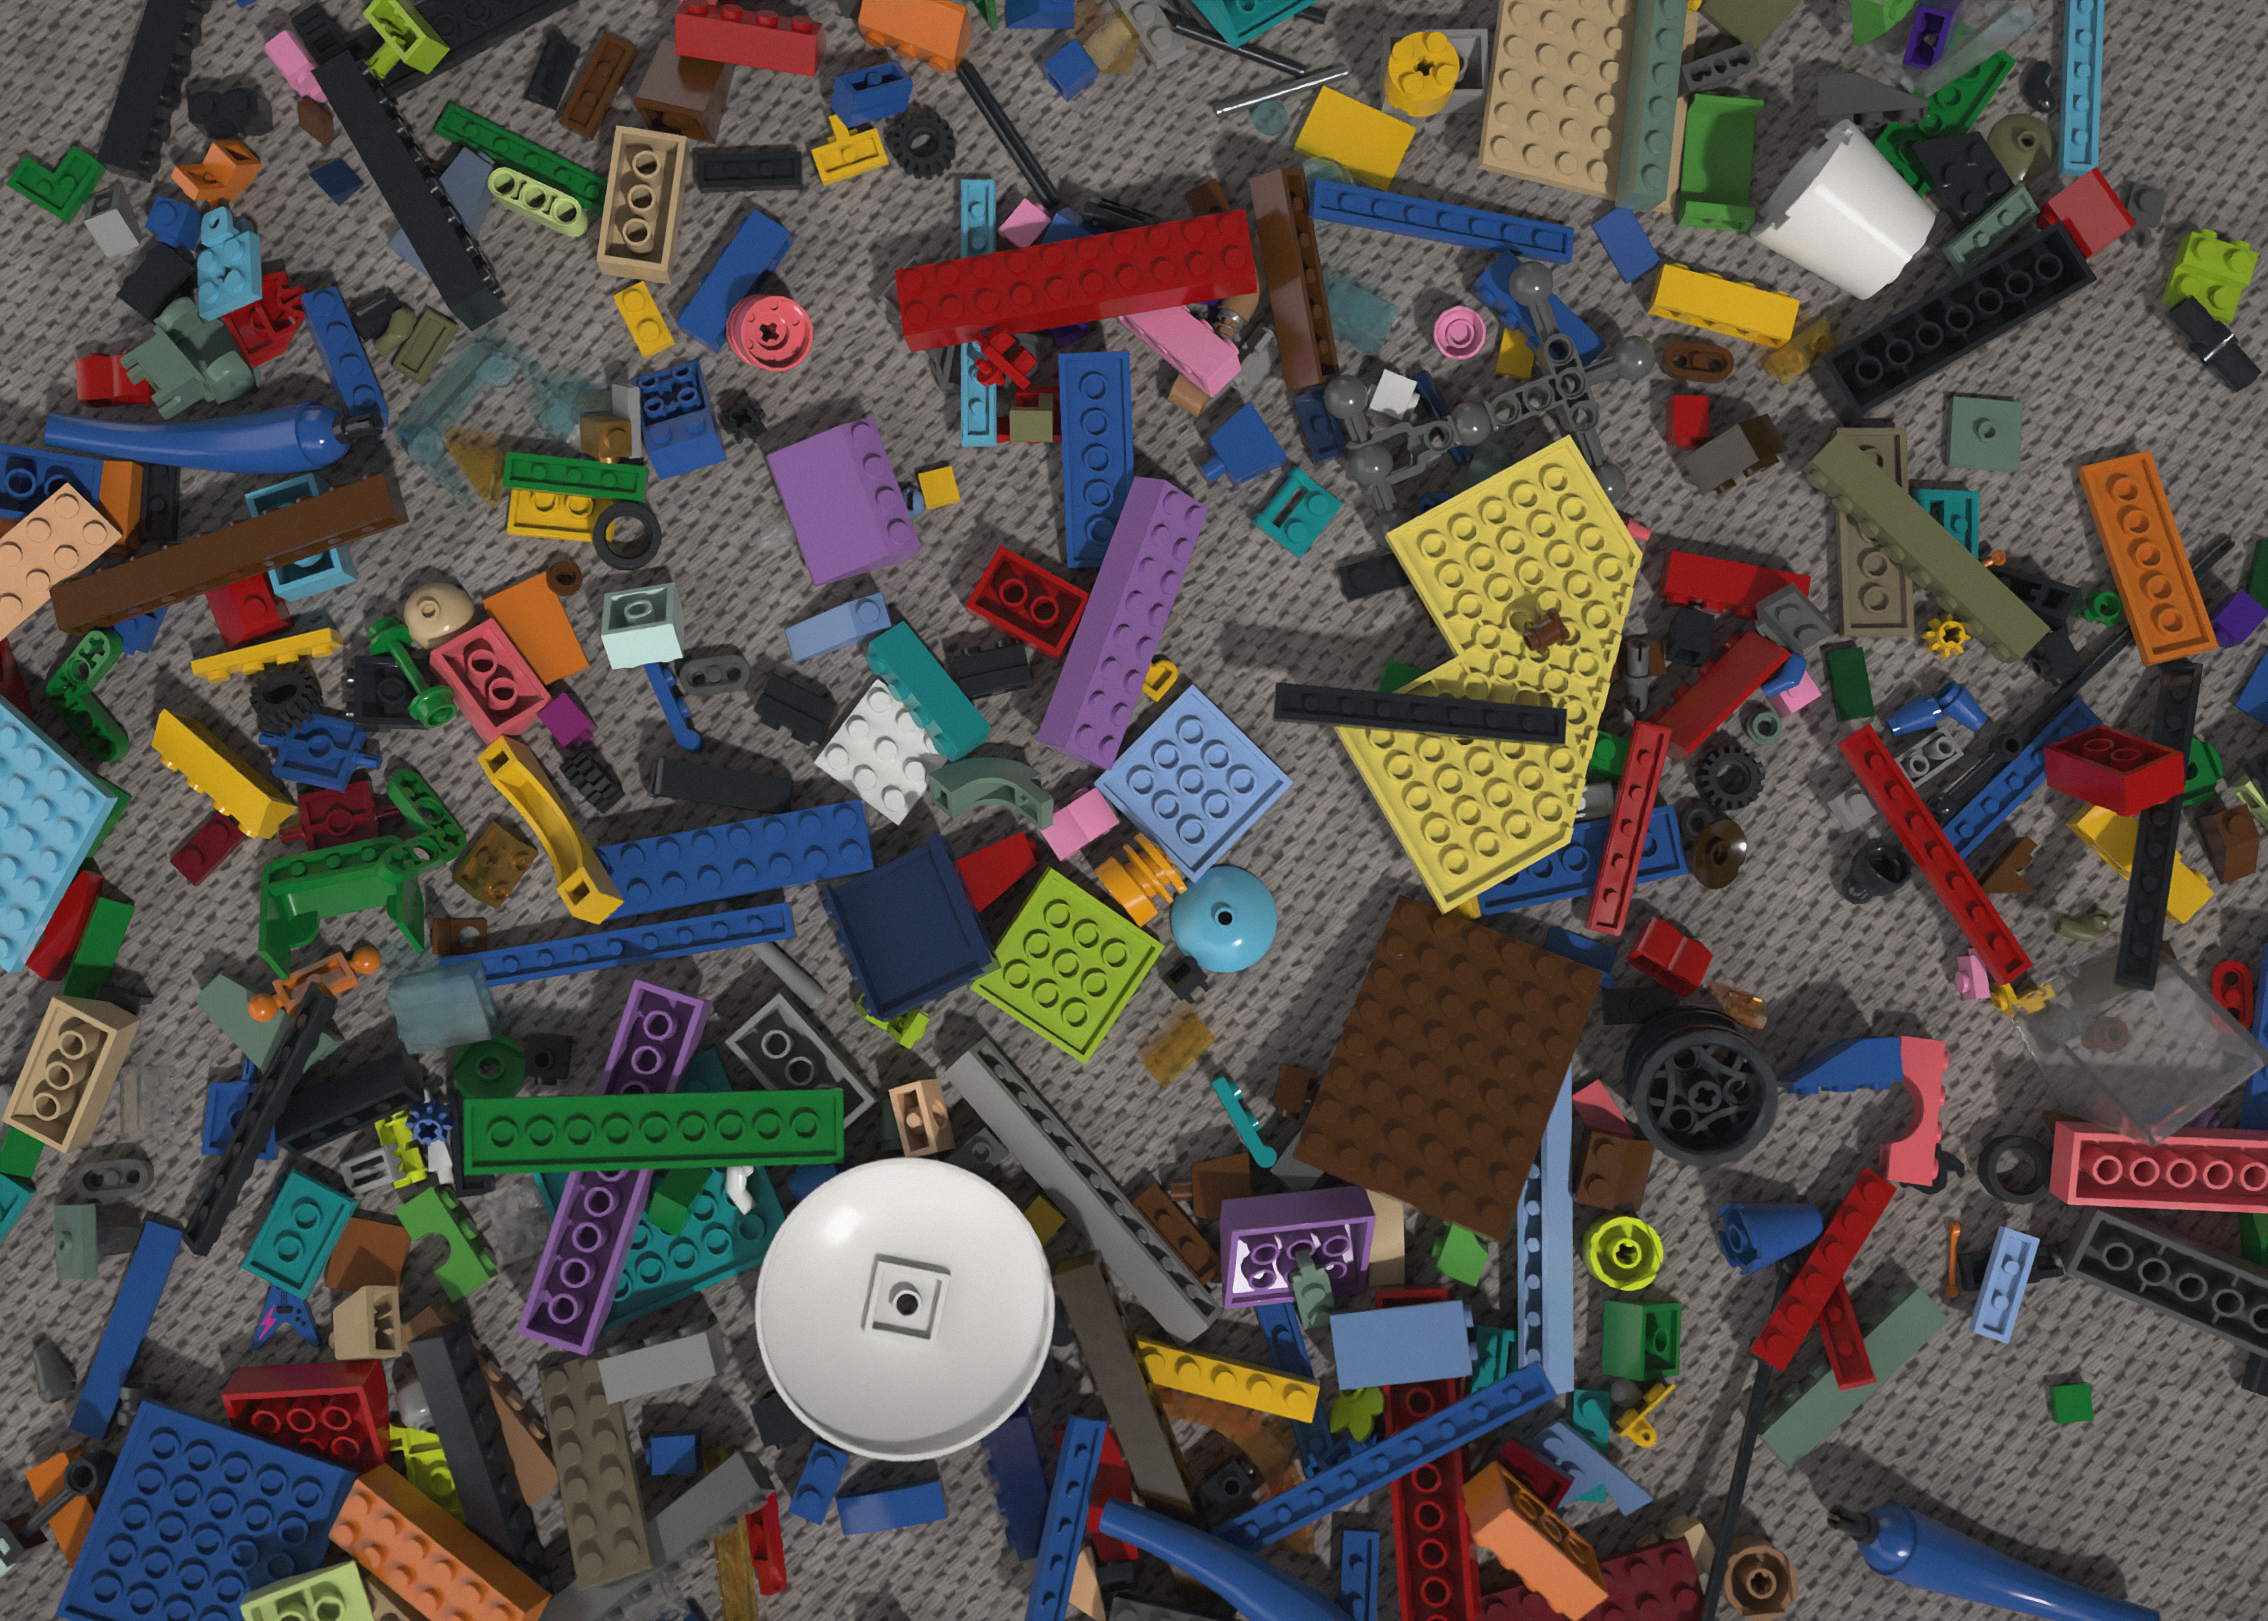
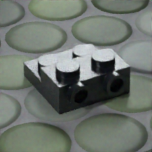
[346,656,430,733]

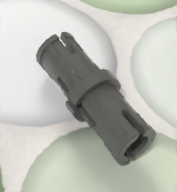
[1623,638,1652,712]

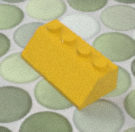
[151,708,298,839]

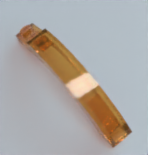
[1106,1390,1314,1554]

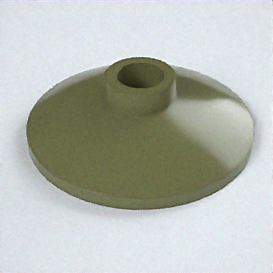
[1987,114,2056,180]

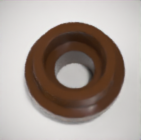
[546,562,583,596]

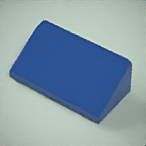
[1591,207,1660,285]

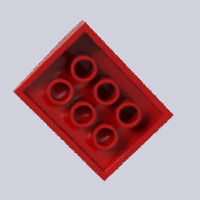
[221,1359,392,1478]

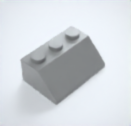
[1379,29,1489,114]

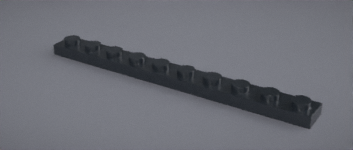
[2113,660,2203,992]

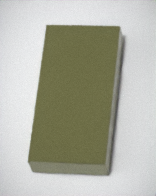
[391,308,459,386]

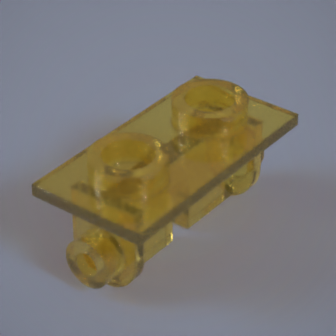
[1762,316,1838,386]
[1141,1013,1217,1088]

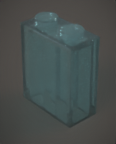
[386,960,501,1055]

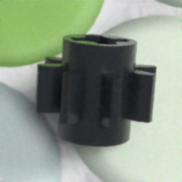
[723,399,767,444]

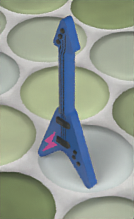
[252,1174,323,1351]

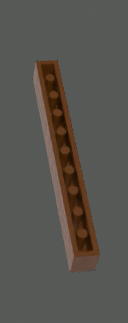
[49,472,409,637]

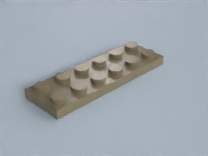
[1832,427,1915,637]
[538,1348,656,1591]

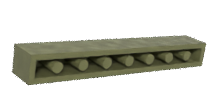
[1802,431,2051,664]

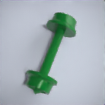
[366,616,457,728]

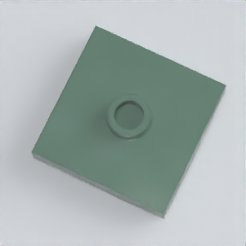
[1945,396,2023,473]
[54,1204,98,1279]

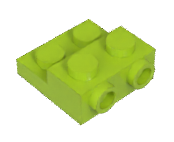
[2161,229,2259,325]

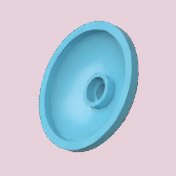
[1171,866,1277,972]

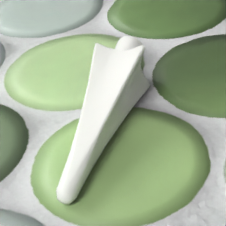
[423,1087,455,1185]

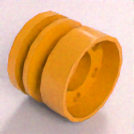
[1093,832,1187,928]

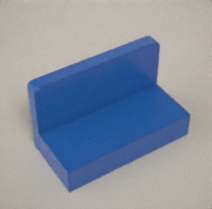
[1543,927,1617,990]

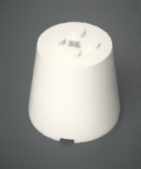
[1750,119,1936,300]

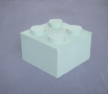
[601,582,685,670]

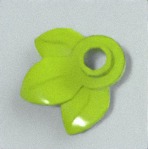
[1330,1386,1385,1443]

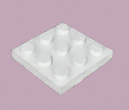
[814,679,949,826]

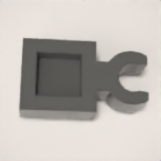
[2121,183,2168,249]

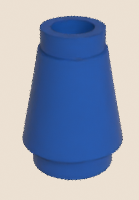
[1934,680,1988,731]
[1884,694,1943,737]

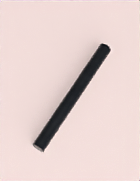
[1173,19,1306,78]

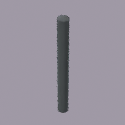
[1214,65,1348,118]

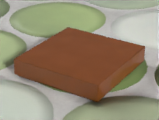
[325,1215,412,1296]

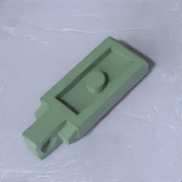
[1289,1248,1336,1330]

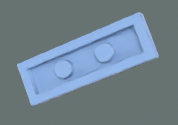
[1968,1226,2040,1344]

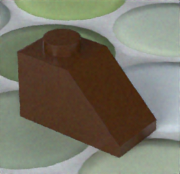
[2194,803,2260,885]

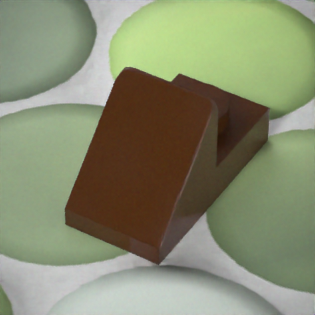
[1977,836,2038,895]

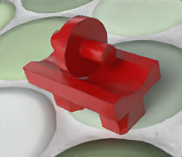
[972,324,1038,390]

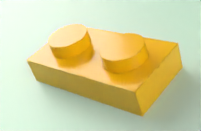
[612,281,676,359]

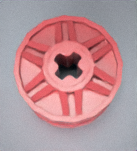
[726,294,813,371]

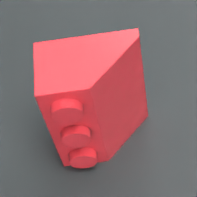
[429,618,553,747]

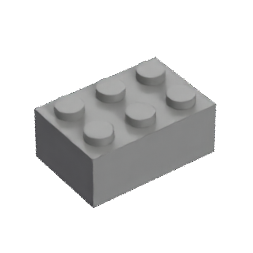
[598,1318,729,1404]

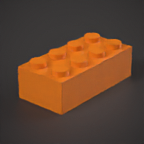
[1462,1460,1609,1621]

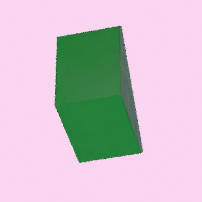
[646,1168,713,1237]

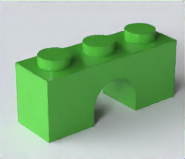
[395,1184,499,1303]

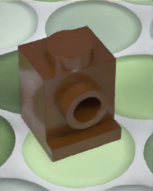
[1272,1064,1318,1120]

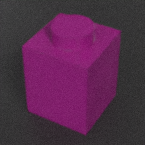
[537,692,598,751]

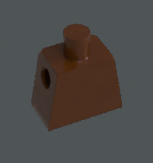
[1170,1151,1251,1219]

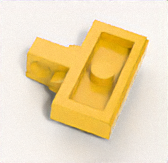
[811,114,889,186]

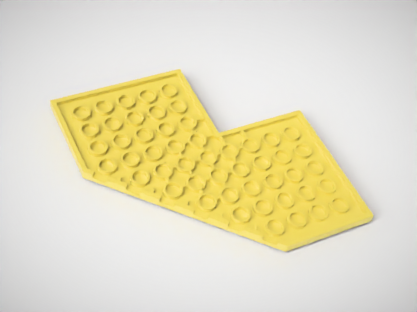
[1333,435,1643,915]

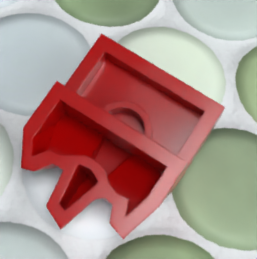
[221,270,309,369]

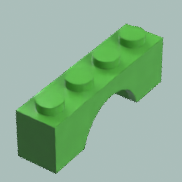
[1430,1221,1489,1287]

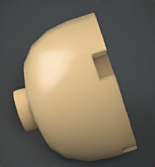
[403,582,478,651]

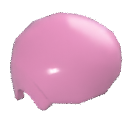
[1432,305,1486,360]

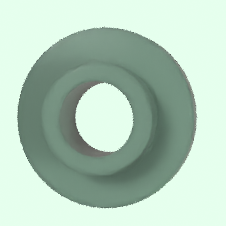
[1746,710,1782,745]

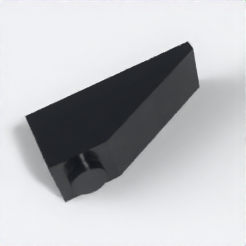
[1978,558,2084,636]

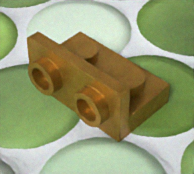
[451,821,539,909]

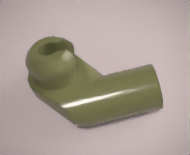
[373,308,417,355]

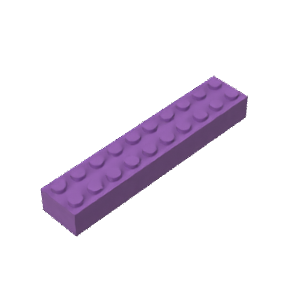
[516,979,713,1356]

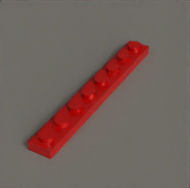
[1836,723,2033,986]

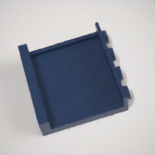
[822,832,1002,1023]

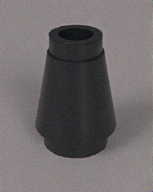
[350,292,402,342]

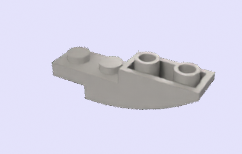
[1109,0,1187,70]
[1827,725,1964,832]

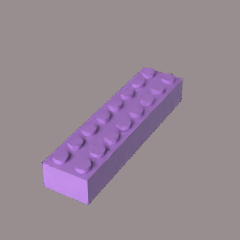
[1036,476,1208,771]

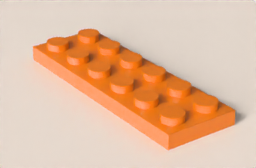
[2077,450,2219,667]

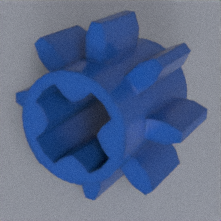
[406,1098,455,1146]

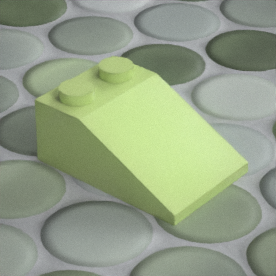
[240,1560,376,1621]

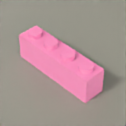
[1116,305,1242,398]

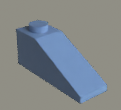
[785,592,894,663]

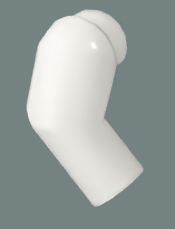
[725,1166,758,1215]

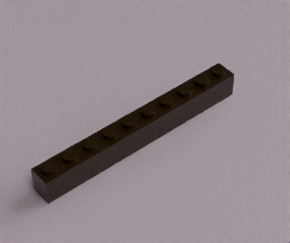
[1052,1249,1223,1608]

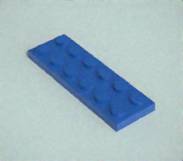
[1058,351,1134,568]
[1477,804,1689,916]

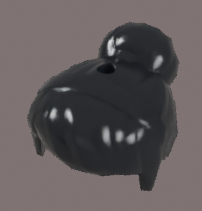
[1841,838,1912,905]

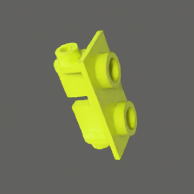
[374,1110,429,1189]

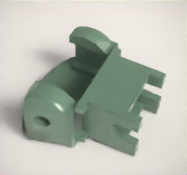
[119,296,262,421]

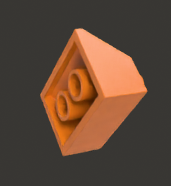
[858,0,972,74]

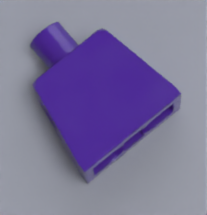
[1902,0,1965,73]

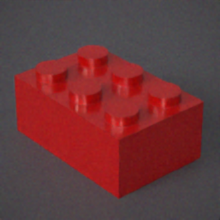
[965,545,1091,664]
[2044,723,2185,817]

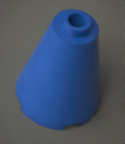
[1717,1201,1825,1275]

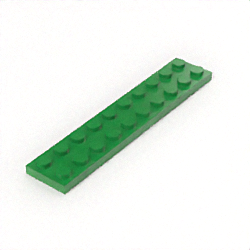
[464,1088,844,1175]

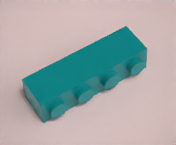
[866,620,991,763]

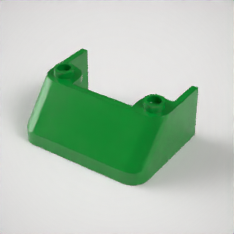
[258,835,424,980]

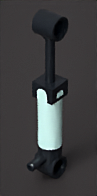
[0,1450,118,1578]

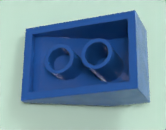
[0,443,104,523]

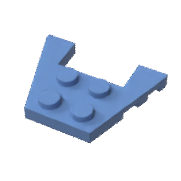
[1523,1418,1654,1516]

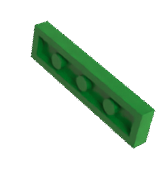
[502,451,649,504]

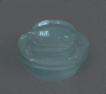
[1253,100,1288,136]

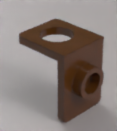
[430,918,487,955]

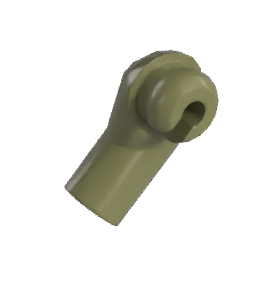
[2055,909,2112,942]

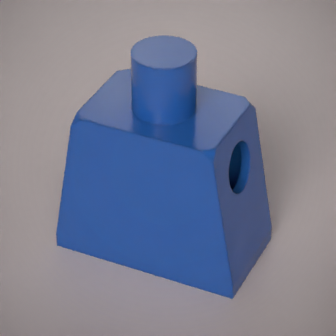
[1198,402,1287,487]

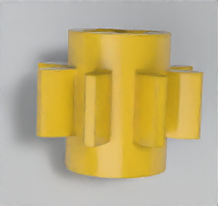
[1921,614,1971,660]

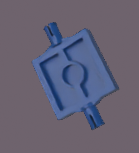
[259,713,382,792]
[201,1059,280,1160]

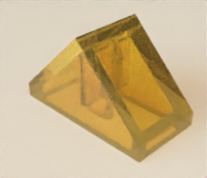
[1083,8,1140,75]
[446,442,506,509]

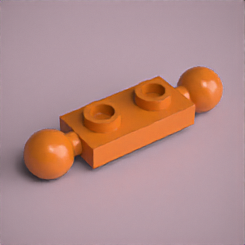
[247,946,381,1022]

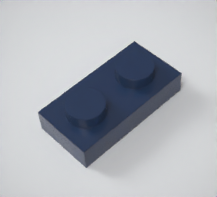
[1292,387,1349,466]

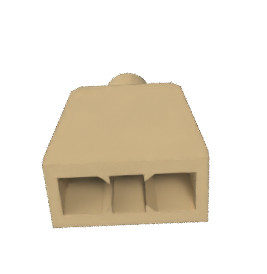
[328,1285,402,1361]

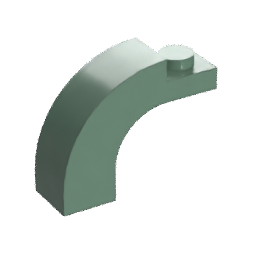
[929,757,1054,831]

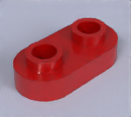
[2210,961,2254,1032]

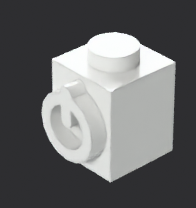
[1366,369,1421,429]

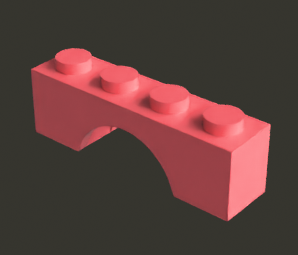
[1878,1035,1949,1186]

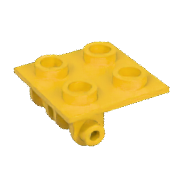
[1614,1382,1676,1448]

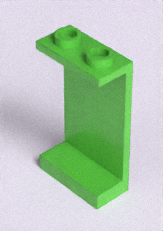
[1677,91,1764,232]

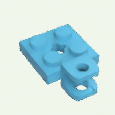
[197,206,263,321]

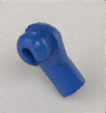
[1761,652,1807,698]

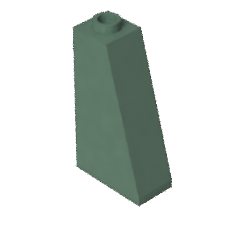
[194,974,346,1091]

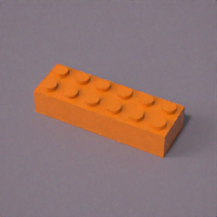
[328,1463,551,1621]

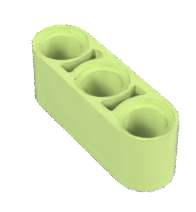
[488,167,589,237]

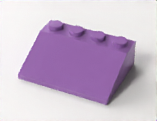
[766,417,921,587]
[1220,1186,1376,1310]

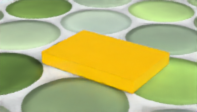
[1294,85,1417,192]
[506,490,618,544]

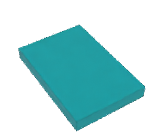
[240,1168,360,1300]

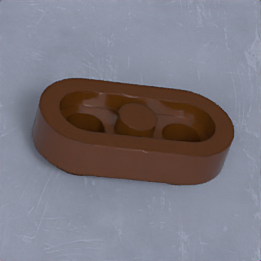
[1661,341,1734,384]

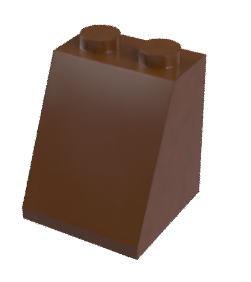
[634,39,735,144]

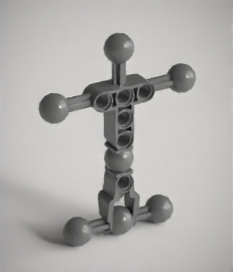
[1323,261,1656,551]

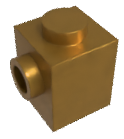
[580,414,632,463]

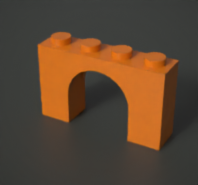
[0,460,143,557]

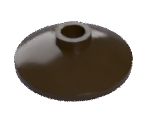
[1692,819,1746,889]

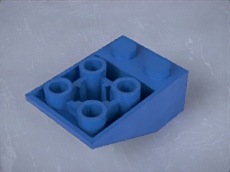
[632,359,727,480]
[1776,1036,1904,1095]

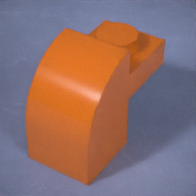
[171,140,262,209]

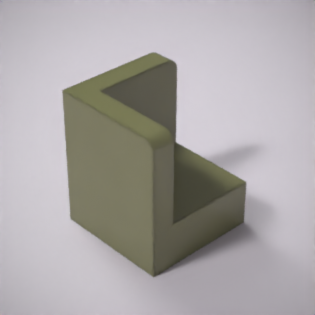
[1009,393,1054,442]

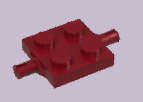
[279,780,403,852]

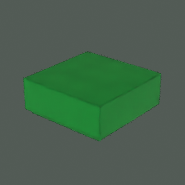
[2049,1382,2094,1423]

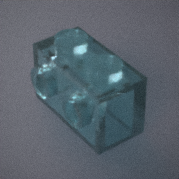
[1327,278,1401,355]

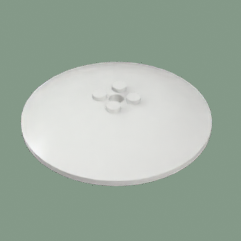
[755,1157,1054,1461]

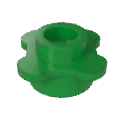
[2083,588,2122,627]

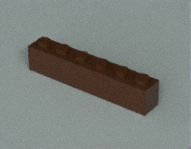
[1249,168,1340,391]

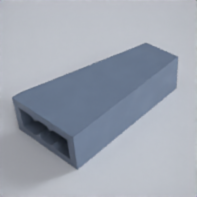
[388,147,496,280]

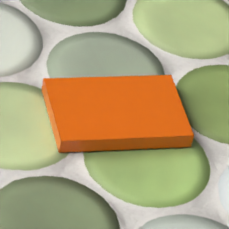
[482,571,591,688]

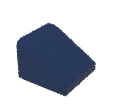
[309,158,364,207]

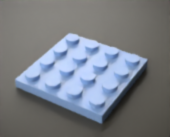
[1093,684,1294,883]

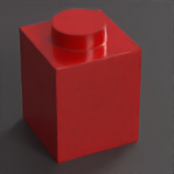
[1666,395,1709,451]

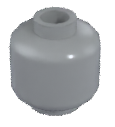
[395,1373,435,1431]

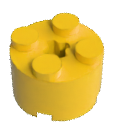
[1384,31,1460,117]

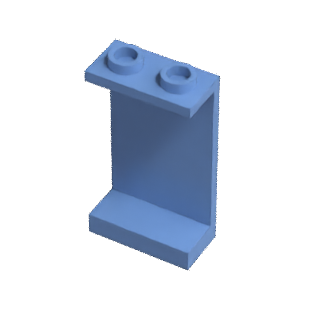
[1329,1295,1479,1390]

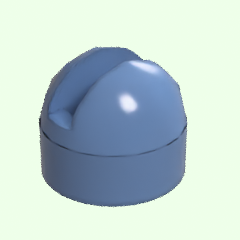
[901,488,926,517]

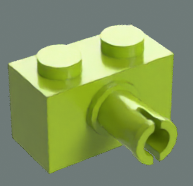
[362,0,450,79]

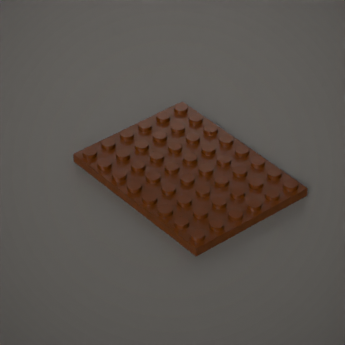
[1292,894,1604,1245]

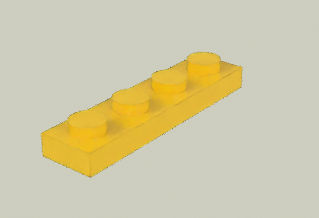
[190,627,344,683]

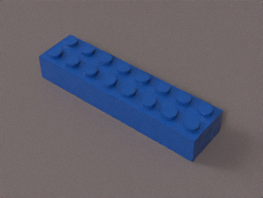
[593,799,878,923]

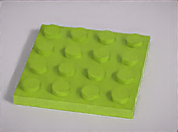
[967,866,1165,1065]

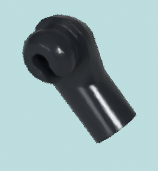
[2023,61,2056,114]

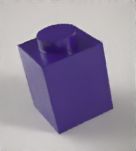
[2208,589,2268,649]

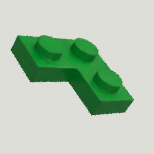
[6,146,107,225]

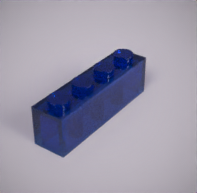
[980,1401,1051,1561]

